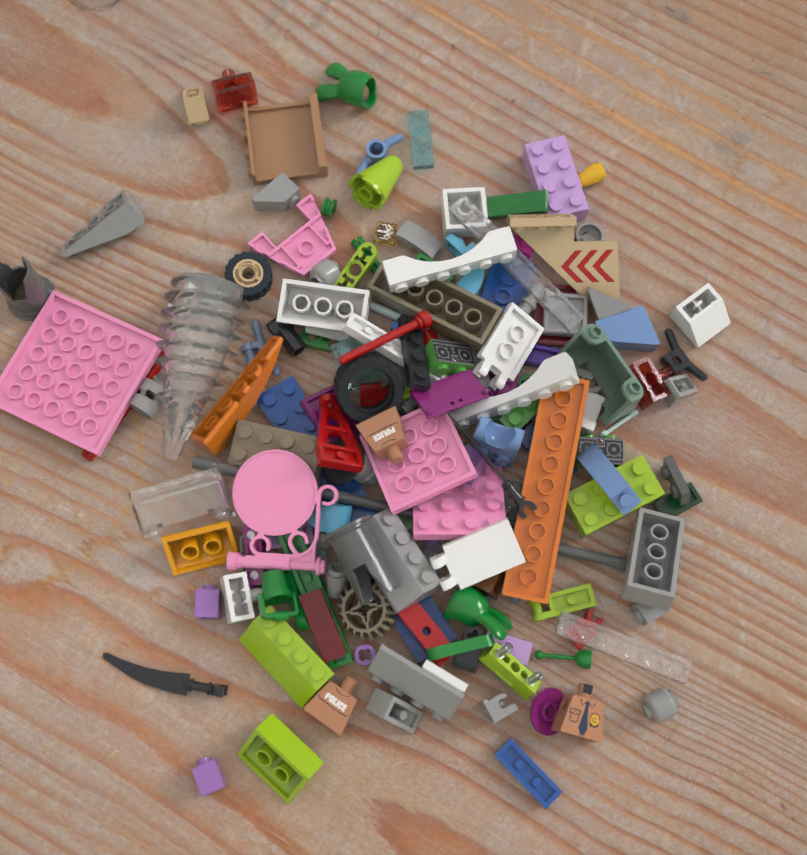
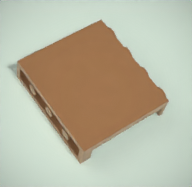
[240,92,328,185]

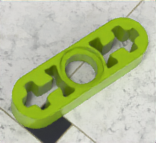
[334,242,379,288]

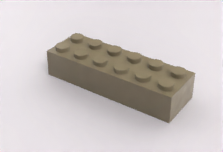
[367,252,503,353]

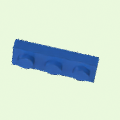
[494,738,562,809]

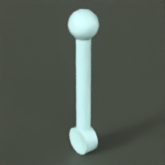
[600,409,639,438]

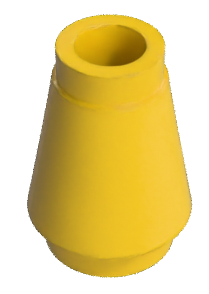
[578,162,607,187]

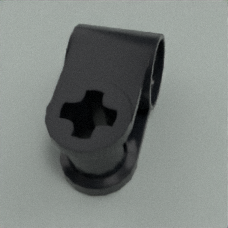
[452,627,484,674]

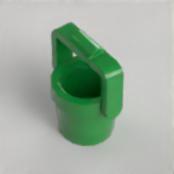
[257,569,299,621]

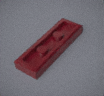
[299,587,348,663]

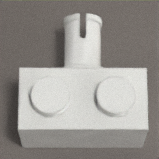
[219,572,262,625]

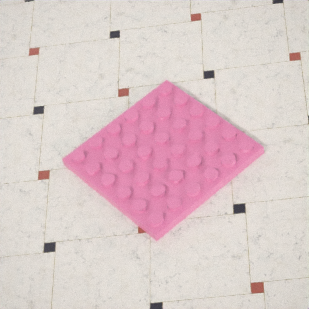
[0,290,166,457]

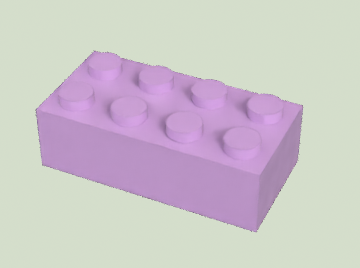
[522,135,589,222]

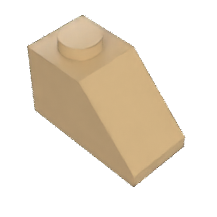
[182,86,210,125]

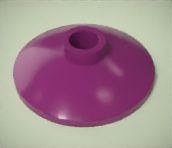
[530,687,564,736]

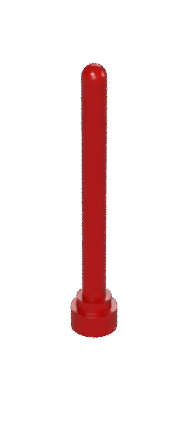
[338,310,433,365]

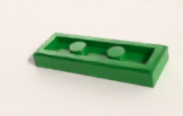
[486,190,549,219]

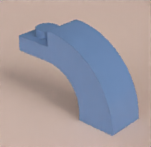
[576,443,642,515]

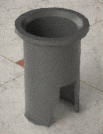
[0,256,55,321]
[322,515,401,607]

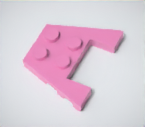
[247,193,337,278]

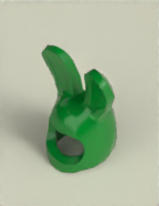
[314,62,377,109]
[442,586,513,641]

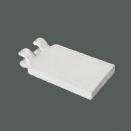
[472,302,544,391]
[430,518,526,591]

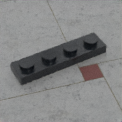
[397,314,431,392]

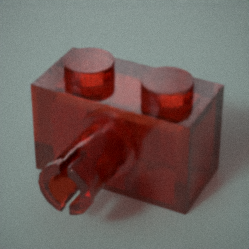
[211,69,258,113]
[629,356,673,411]

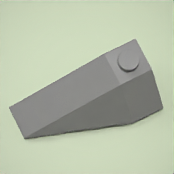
[61,189,145,258]

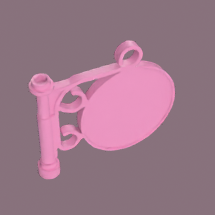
[226,449,339,576]

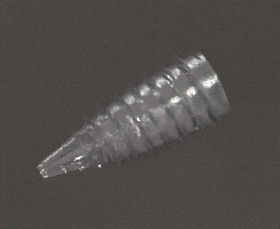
[153,272,250,461]

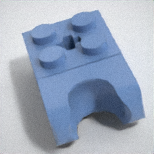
[471,416,525,469]

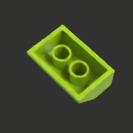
[236,713,324,804]

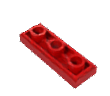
[396,603,454,667]

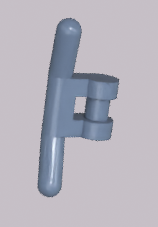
[240,319,281,377]

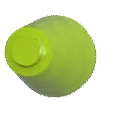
[348,155,403,211]

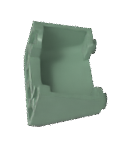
[557,324,644,426]

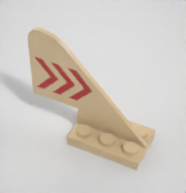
[507,213,620,303]

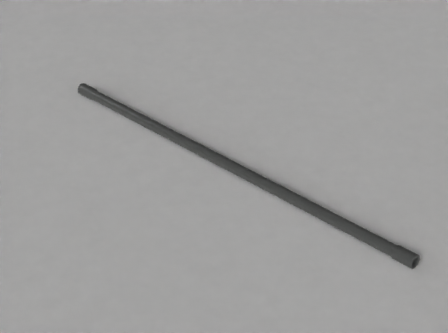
[192,455,628,571]

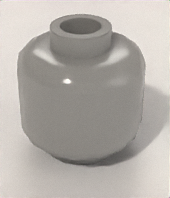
[310,259,341,285]
[642,687,679,723]

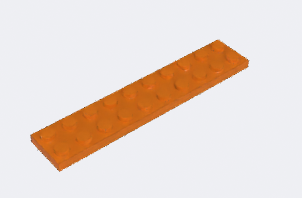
[501,378,590,605]

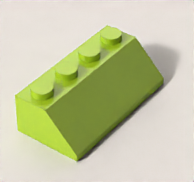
[239,605,335,708]

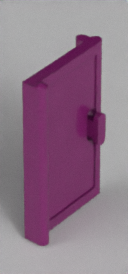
[410,369,489,420]

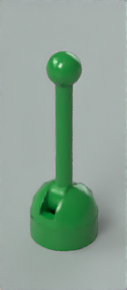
[535,650,592,669]

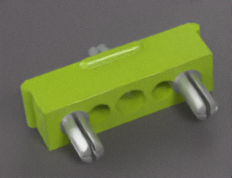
[479,641,543,700]

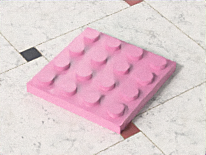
[359,408,478,515]
[413,463,506,540]

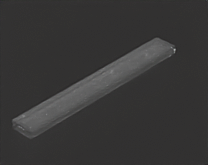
[448,195,585,333]

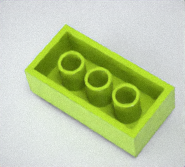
[566,454,665,539]

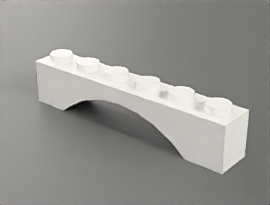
[382,226,517,293]
[448,352,580,430]

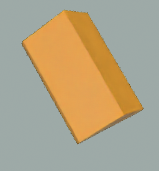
[161,520,239,576]

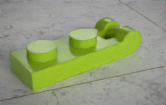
[528,583,597,622]

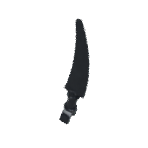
[447,413,538,519]
[103,653,229,698]

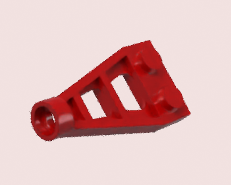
[315,393,364,473]

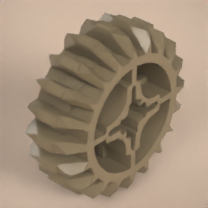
[336,577,396,640]

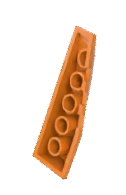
[189,335,284,456]

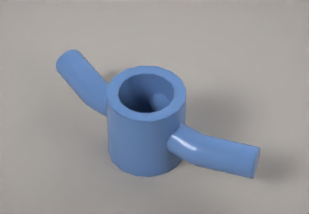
[355,133,403,175]

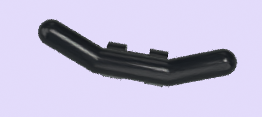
[660,328,708,381]

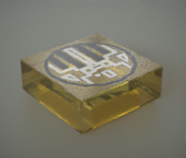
[373,221,398,246]

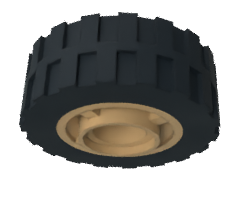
[224,251,273,301]

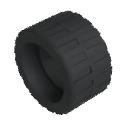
[333,352,405,423]

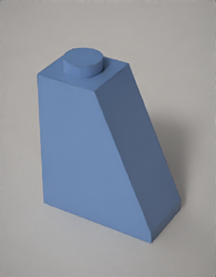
[594,305,660,352]

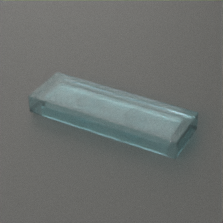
[408,110,434,170]

